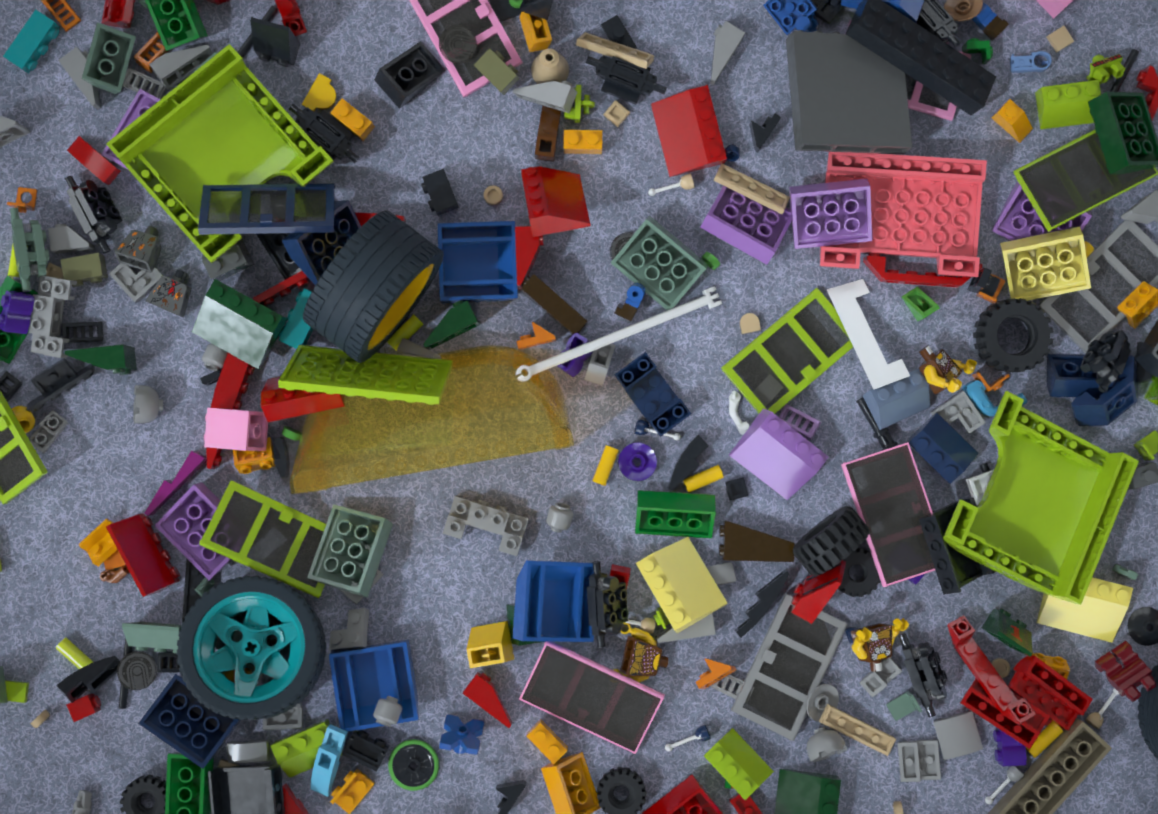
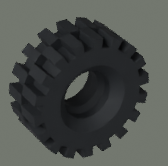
[838,548,881,597]
[597,767,646,814]
[120,775,166,814]

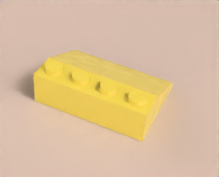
[1000,226,1091,301]
[636,537,728,634]
[1036,577,1133,643]

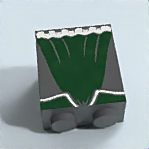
[202,239,255,281]

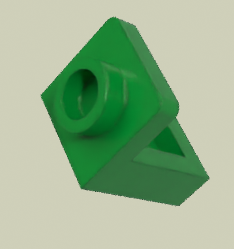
[962,38,993,64]

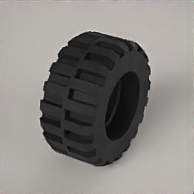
[973,298,1054,372]
[793,506,870,576]

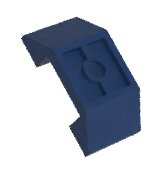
[614,352,692,437]
[1071,355,1138,426]

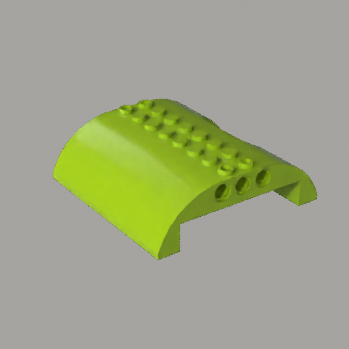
[106,44,334,264]
[943,391,1139,605]

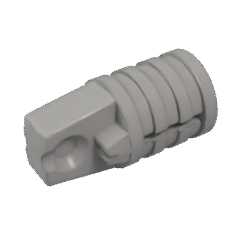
[72,790,92,814]

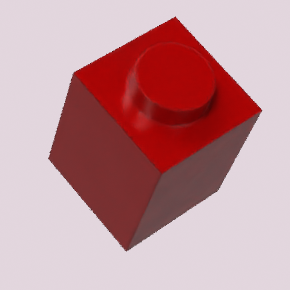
[66,693,101,722]

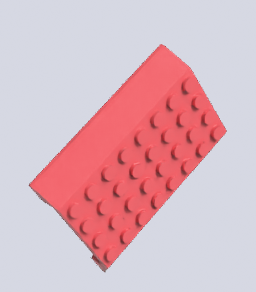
[820,152,987,277]

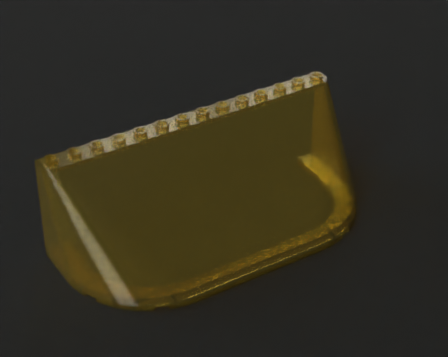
[290,345,574,494]

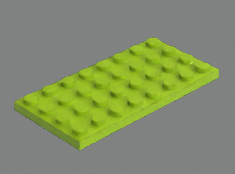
[278,345,453,405]

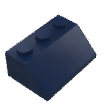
[1047,354,1114,398]
[908,412,979,484]

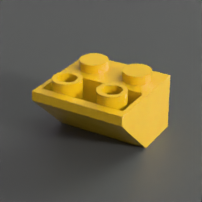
[466,621,514,668]

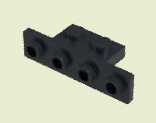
[26,358,95,412]

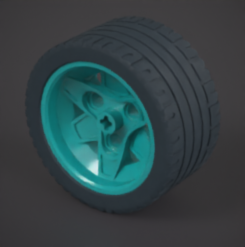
[177,576,326,720]

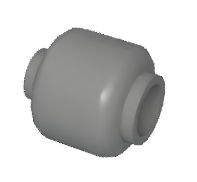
[202,343,228,371]
[546,502,573,533]
[373,696,402,727]

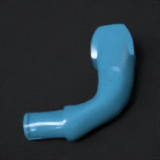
[962,380,1028,416]

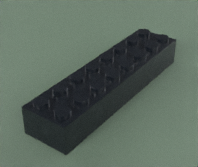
[846,0,997,116]

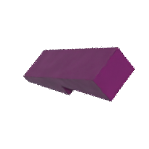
[144,451,207,516]

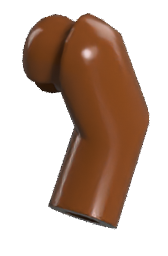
[100,565,130,583]

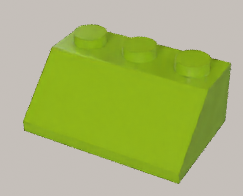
[1035,80,1101,130]
[270,719,342,778]
[704,728,774,800]

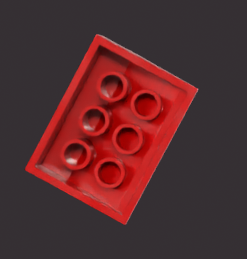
[651,85,727,177]
[521,166,591,237]
[260,376,345,422]
[106,513,180,597]
[642,774,723,814]

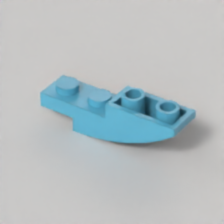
[311,724,348,797]

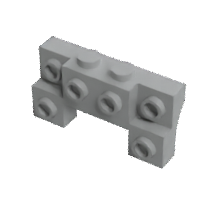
[28,276,77,358]
[443,496,529,556]

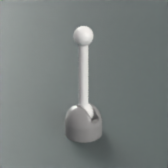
[985,766,1025,804]

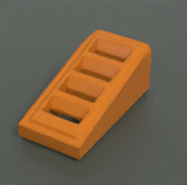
[41,0,81,32]
[134,32,169,74]

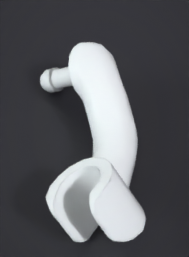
[729,391,749,435]

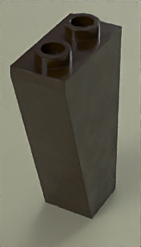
[521,274,588,335]
[719,521,795,562]

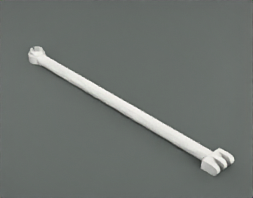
[516,286,722,382]

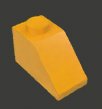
[991,99,1033,143]

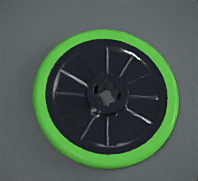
[388,739,439,791]

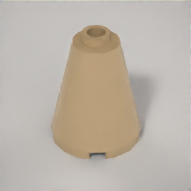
[531,49,569,84]

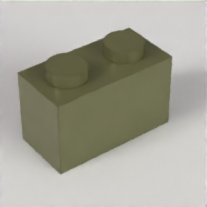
[474,48,519,95]
[60,253,108,287]

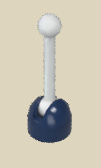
[634,419,681,441]
[665,725,711,752]

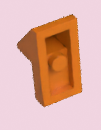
[516,322,556,350]
[696,658,737,689]

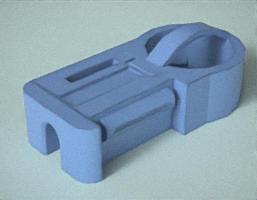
[1010,51,1052,73]

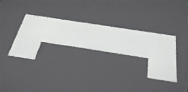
[827,279,910,389]

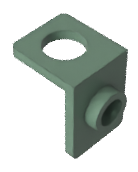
[886,691,922,721]

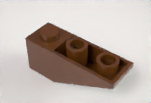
[535,105,561,162]

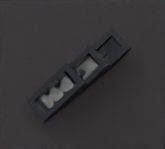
[735,570,789,638]

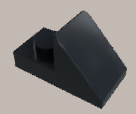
[749,113,781,152]
[967,268,1000,297]
[496,780,527,814]

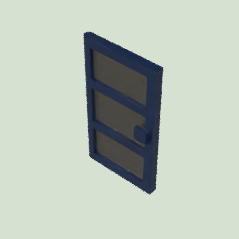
[198,183,336,235]

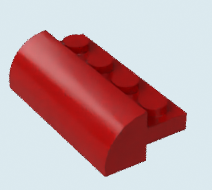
[101,0,136,28]
[1008,655,1093,731]
[960,678,1050,749]

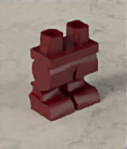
[1095,641,1156,702]

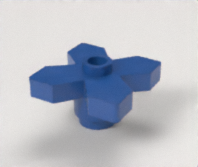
[439,715,484,755]

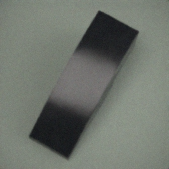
[668,434,709,491]
[56,656,121,703]

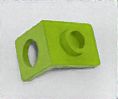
[1133,431,1158,461]
[653,607,670,629]

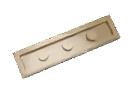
[576,32,654,69]
[713,163,790,214]
[819,704,896,756]

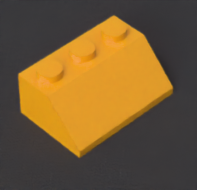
[541,752,601,814]

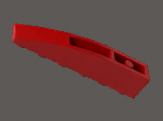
[206,353,255,469]

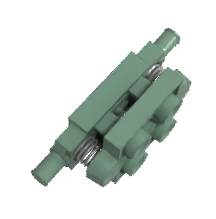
[10,208,49,292]

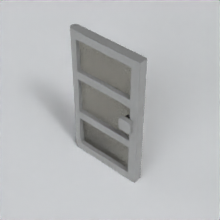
[1038,220,1158,354]
[731,594,848,741]

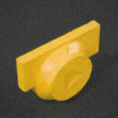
[301,73,336,112]

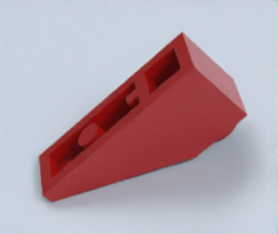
[462,672,512,728]

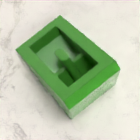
[902,286,940,321]

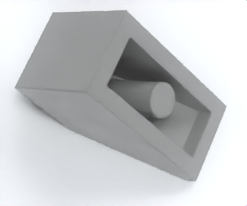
[1121,190,1158,224]
[48,224,95,254]
[584,344,616,386]

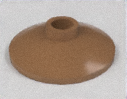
[944,0,983,21]

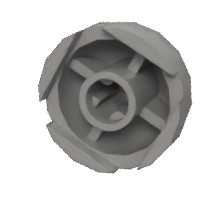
[133,385,163,424]
[806,727,847,762]

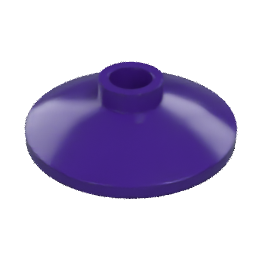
[618,443,657,481]

